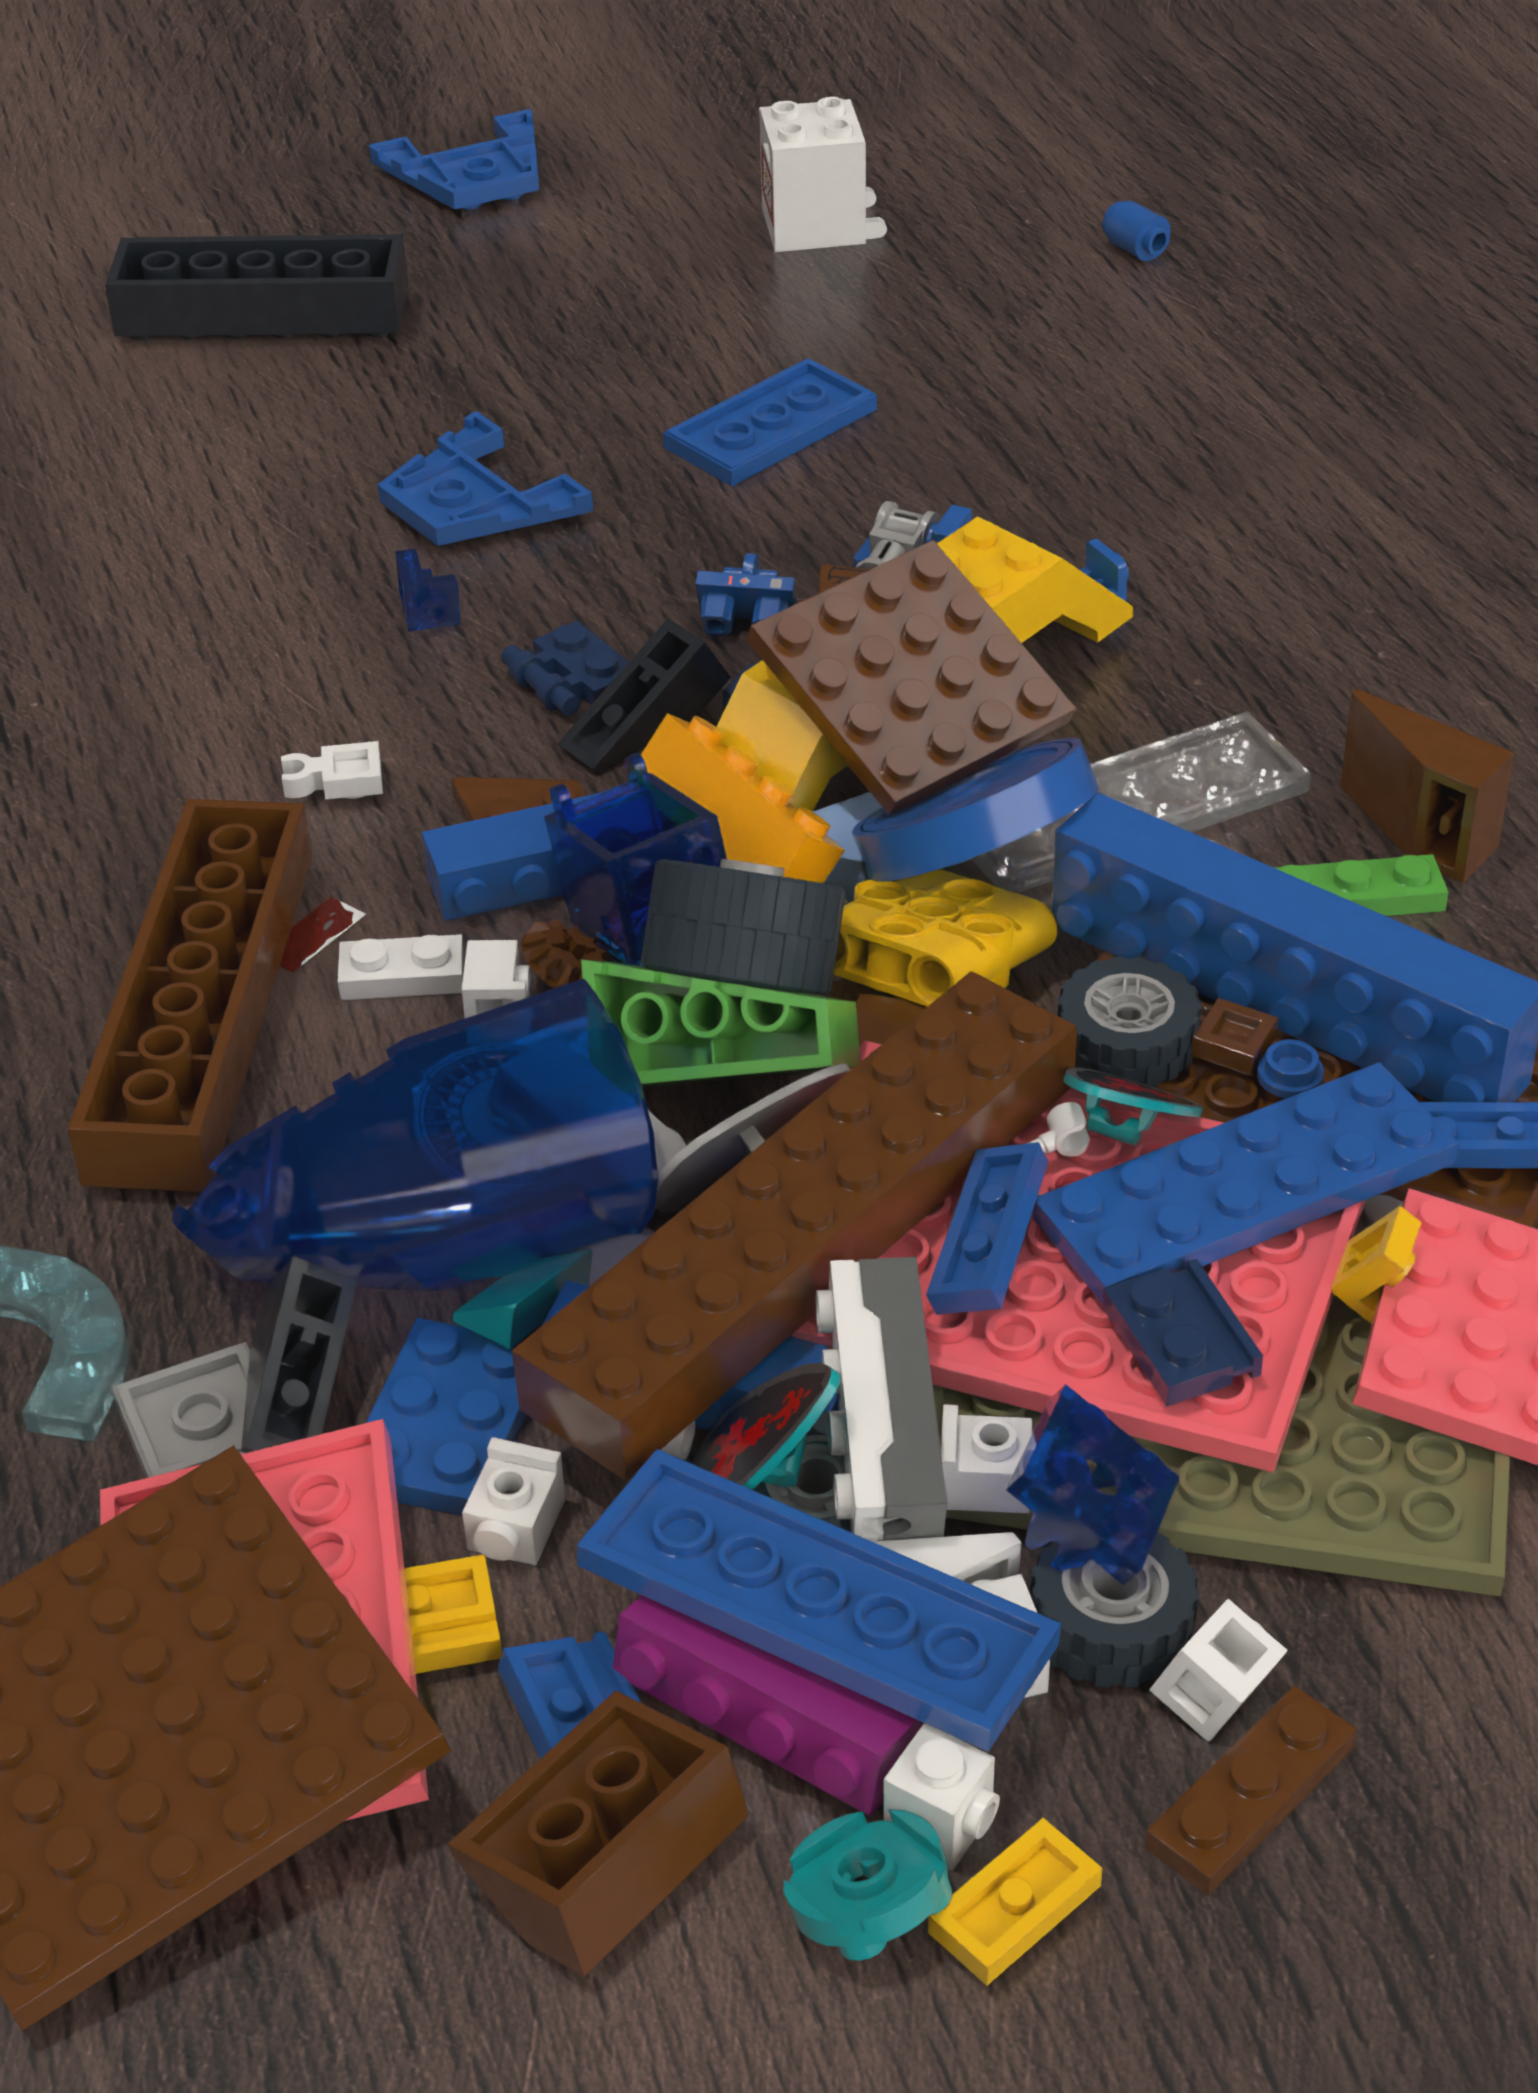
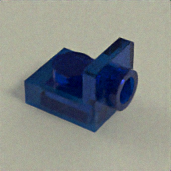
[395,548,461,631]

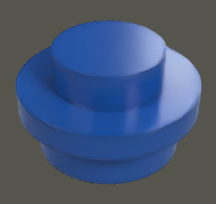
[1257,1039,1324,1099]

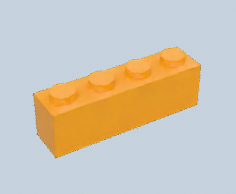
[630,713,845,883]

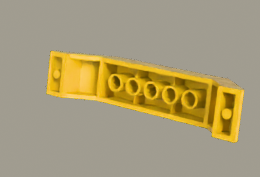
[671,516,1133,867]

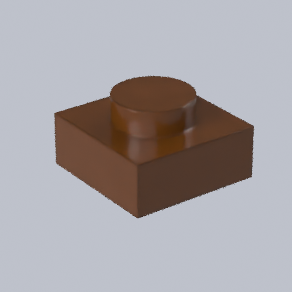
[1191,998,1279,1076]

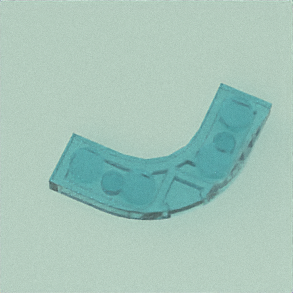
[0,1246,128,1442]

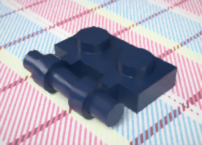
[501,621,629,716]

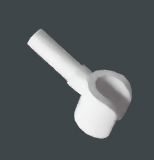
[1026,1102,1089,1157]

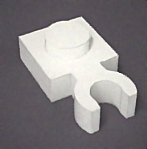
[281,741,383,800]

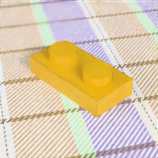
[928,1818,1102,1986]

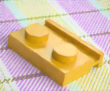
[404,1554,502,1674]

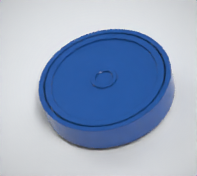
[852,738,1099,882]

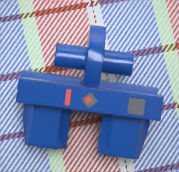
[695,553,796,636]

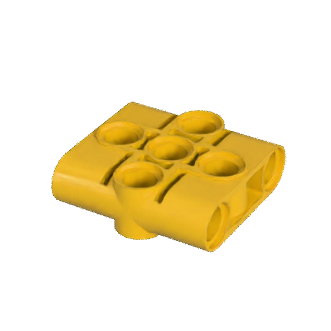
[833,869,1057,1007]

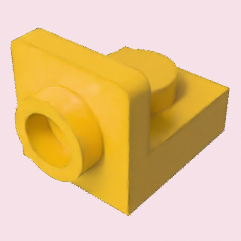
[1331,1205,1422,1324]

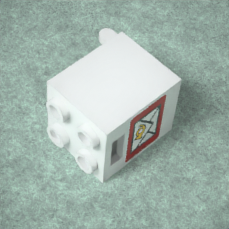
[759,97,887,252]

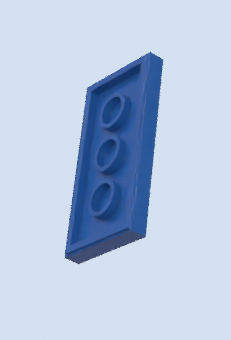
[663,358,877,487]

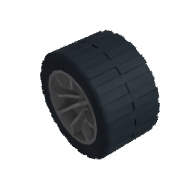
[641,859,846,995]

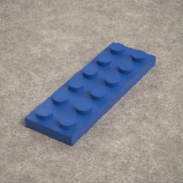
[1033,1062,1459,1304]
[577,1449,1061,1752]

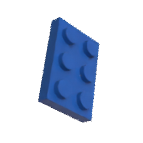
[366,1318,527,1516]

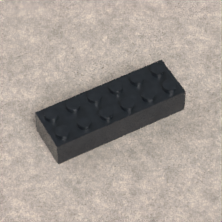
[105,234,409,340]

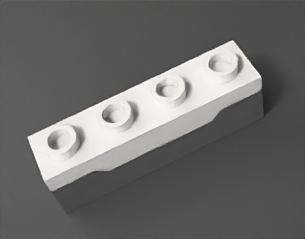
[816,1257,947,1541]

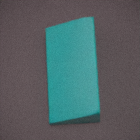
[453,1248,593,1348]

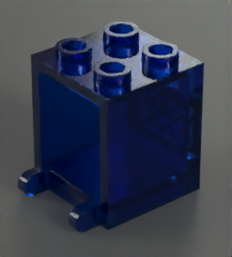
[544,753,727,967]

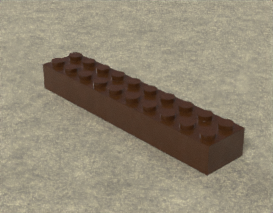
[512,971,1077,1481]

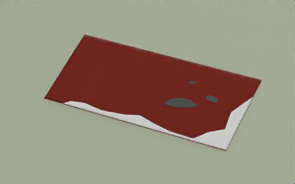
[280,897,367,973]

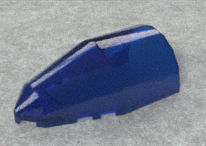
[172,978,659,1291]

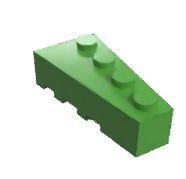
[581,959,860,1089]

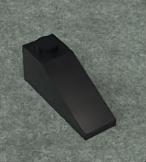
[558,618,731,775]
[241,1256,358,1453]

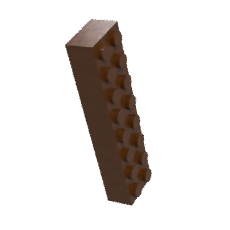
[68,799,312,1192]

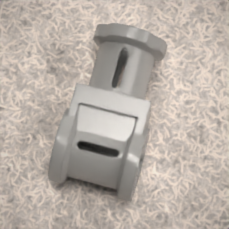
[855,501,941,570]

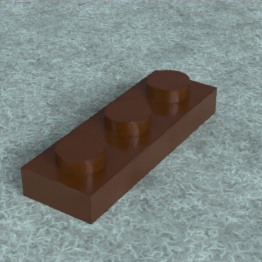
[1145,1685,1357,1896]

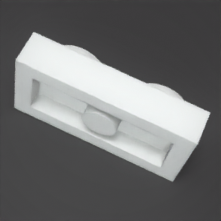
[338,934,464,1000]

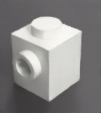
[884,1723,1000,1871]

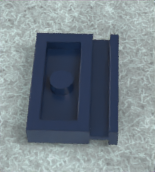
[1102,1259,1263,1406]

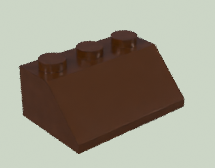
[448,1690,749,1977]

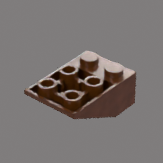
[1341,688,1514,883]

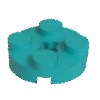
[783,1809,952,1961]

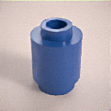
[1102,201,1171,261]

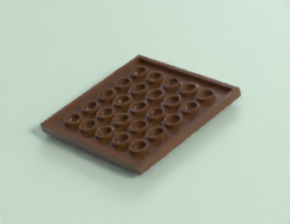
[0,1445,451,2031]

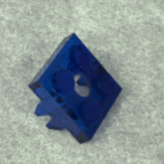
[1006,1384,1180,1586]

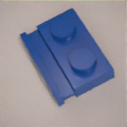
[497,1631,641,1759]

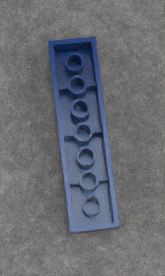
[1052,792,1538,1102]

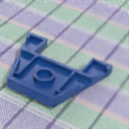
[369,109,539,210]
[378,411,593,546]

